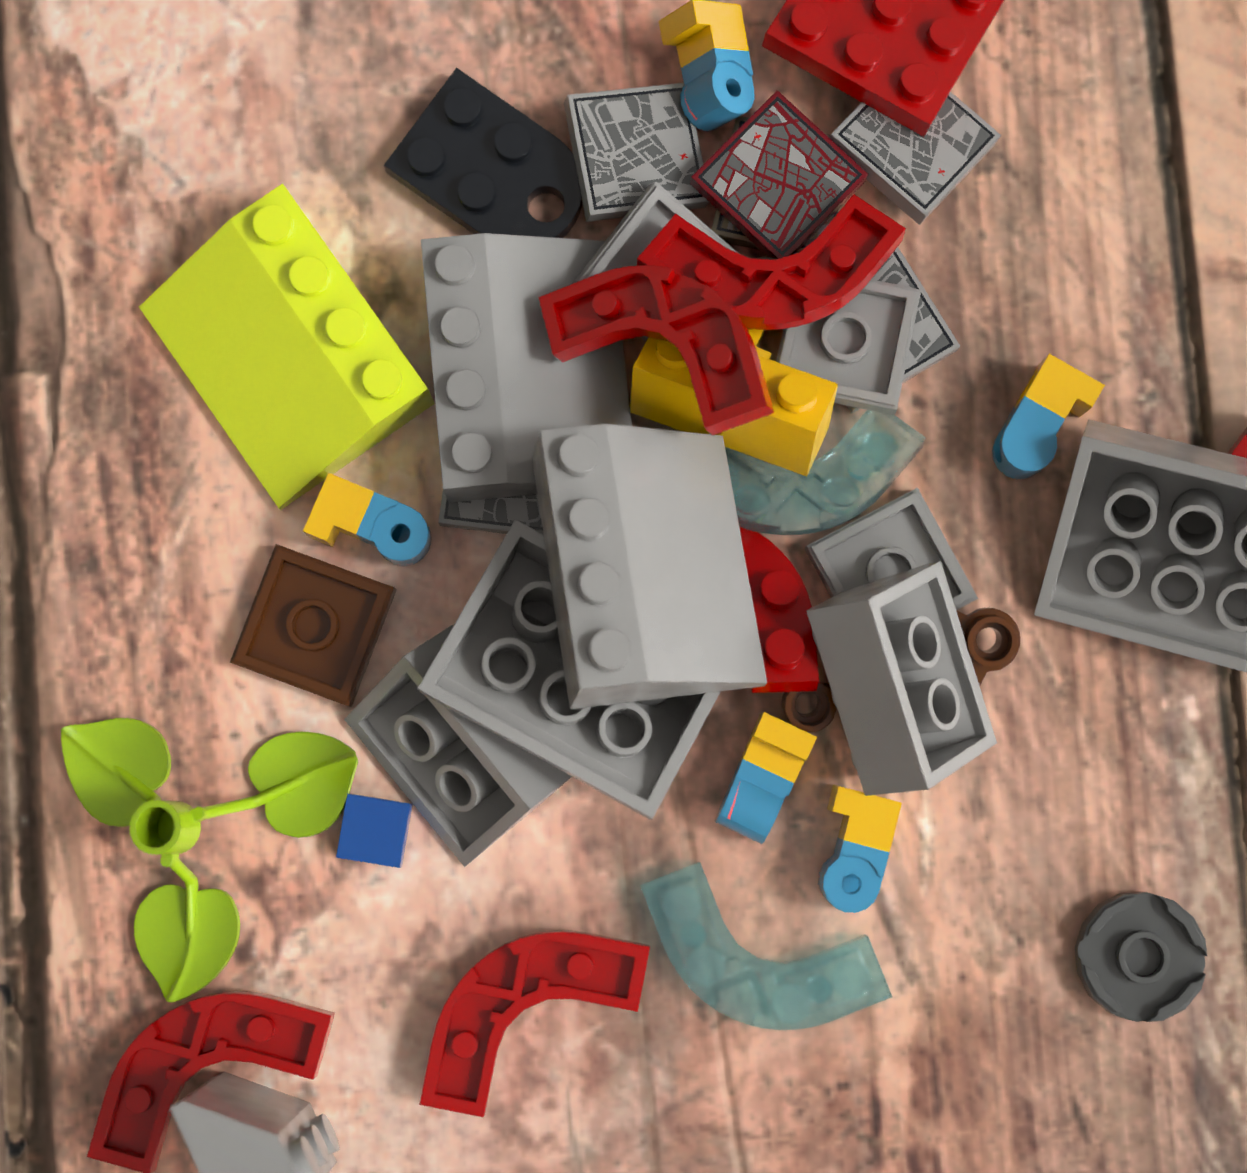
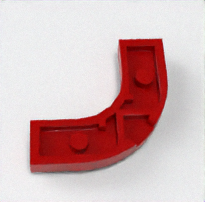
[637,194,906,330]
[538,265,774,435]
[738,522,819,693]
[419,930,650,1118]
[87,991,335,1173]

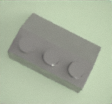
[806,561,997,796]
[344,625,572,867]
[170,1072,339,1173]

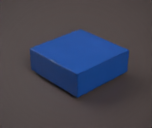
[336,794,413,868]

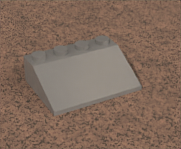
[421,233,632,503]
[1034,419,1247,672]
[532,424,767,709]
[417,519,721,820]

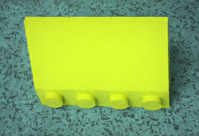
[139,183,435,510]

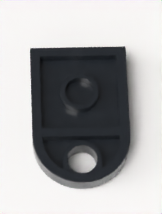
[384,68,583,238]

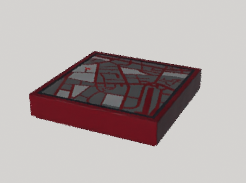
[690,90,869,259]

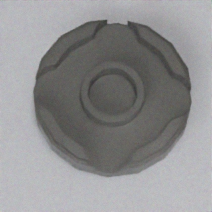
[1075,892,1207,1022]

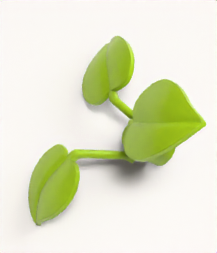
[61,718,358,1002]

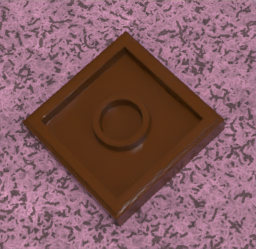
[230,544,397,708]

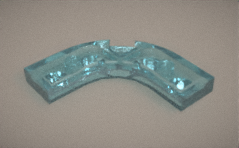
[725,410,926,535]
[640,861,892,1030]

